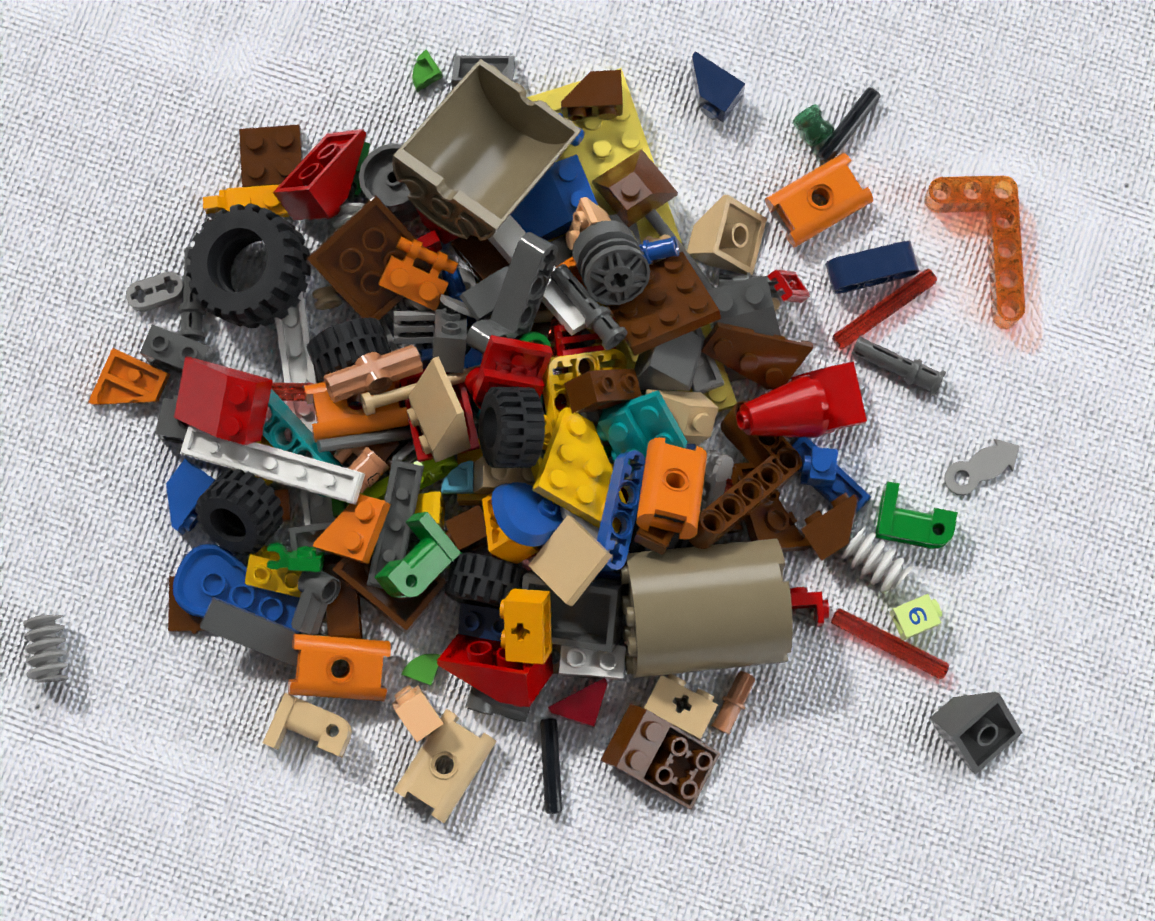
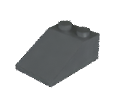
[707,276,781,382]

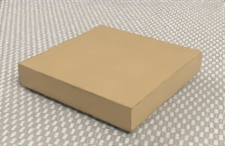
[528,515,613,606]

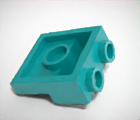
[597,390,687,471]

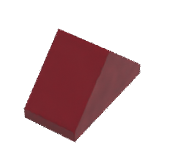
[548,677,608,728]

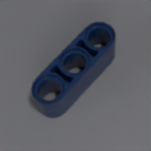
[825,241,919,294]

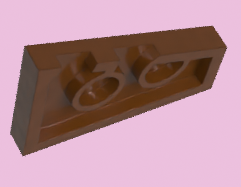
[701,322,814,390]

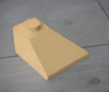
[687,195,767,275]
[645,389,719,446]

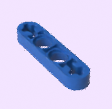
[597,450,646,571]

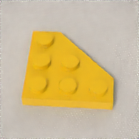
[532,407,626,533]

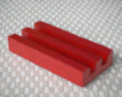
[767,270,810,303]
[553,325,616,356]

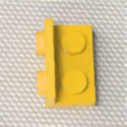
[245,545,303,598]

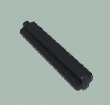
[817,87,881,163]
[540,718,562,814]

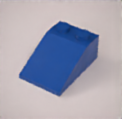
[511,154,598,241]

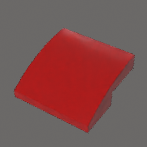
[474,335,553,402]
[791,361,867,434]

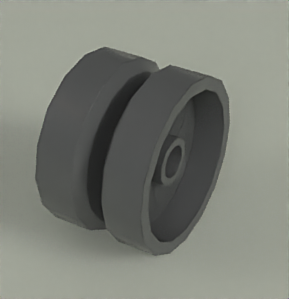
[359,143,419,222]

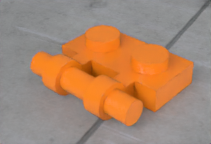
[378,236,458,311]

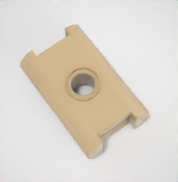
[393,709,497,823]

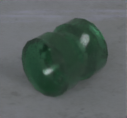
[792,104,835,147]

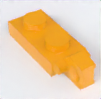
[203,184,290,217]

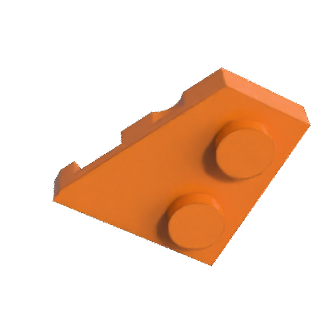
[88,348,171,405]
[313,494,391,564]

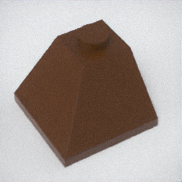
[592,149,678,227]

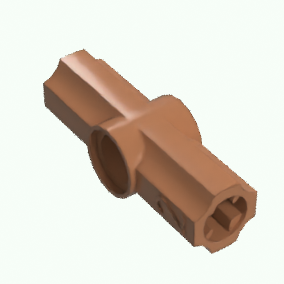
[324,344,423,403]

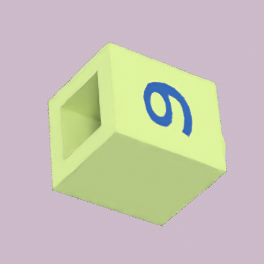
[889,594,943,641]

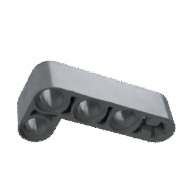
[466,232,558,354]

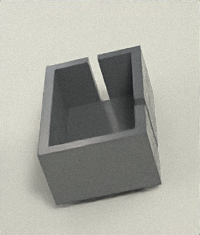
[522,569,626,653]

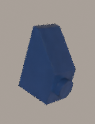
[691,51,745,123]

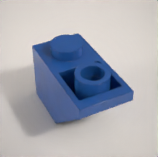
[166,459,215,535]

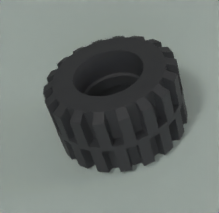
[306,318,391,383]
[479,387,545,468]
[195,469,284,556]
[444,553,528,609]

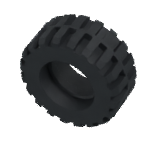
[186,204,311,328]

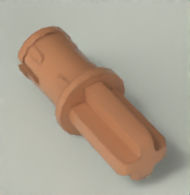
[711,671,755,735]

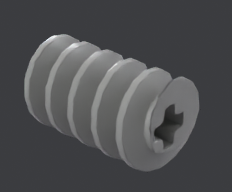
[23,615,69,683]

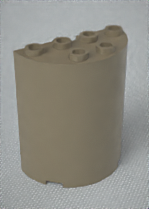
[392,59,581,241]
[619,539,793,678]

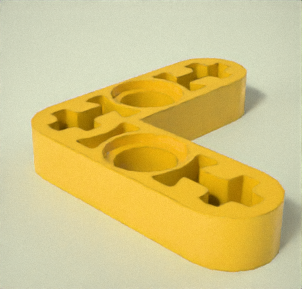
[542,349,627,430]

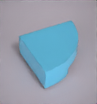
[441,461,474,494]

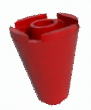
[736,375,829,438]

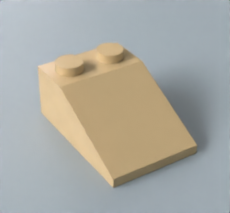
[406,356,471,463]

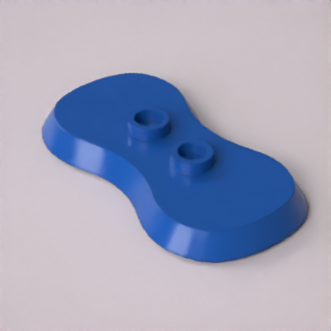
[492,482,578,547]
[173,544,300,632]

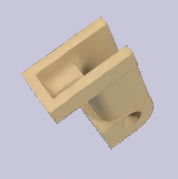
[262,693,352,758]

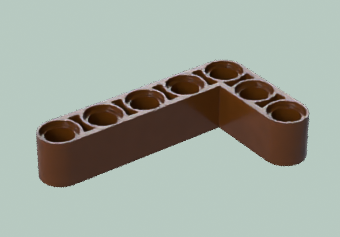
[688,401,802,549]

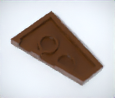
[731,462,812,552]

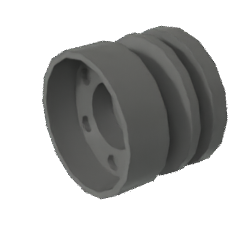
[572,221,650,305]

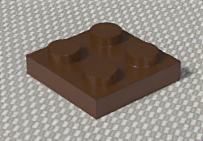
[239,124,303,187]

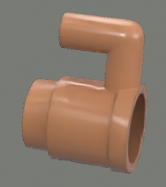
[333,446,390,494]

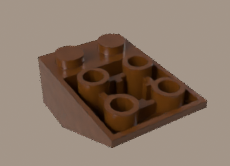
[600,704,721,810]

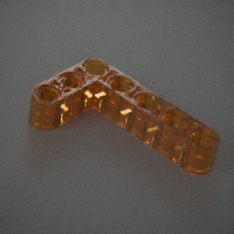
[924,175,1025,329]

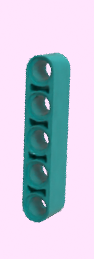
[262,389,343,497]

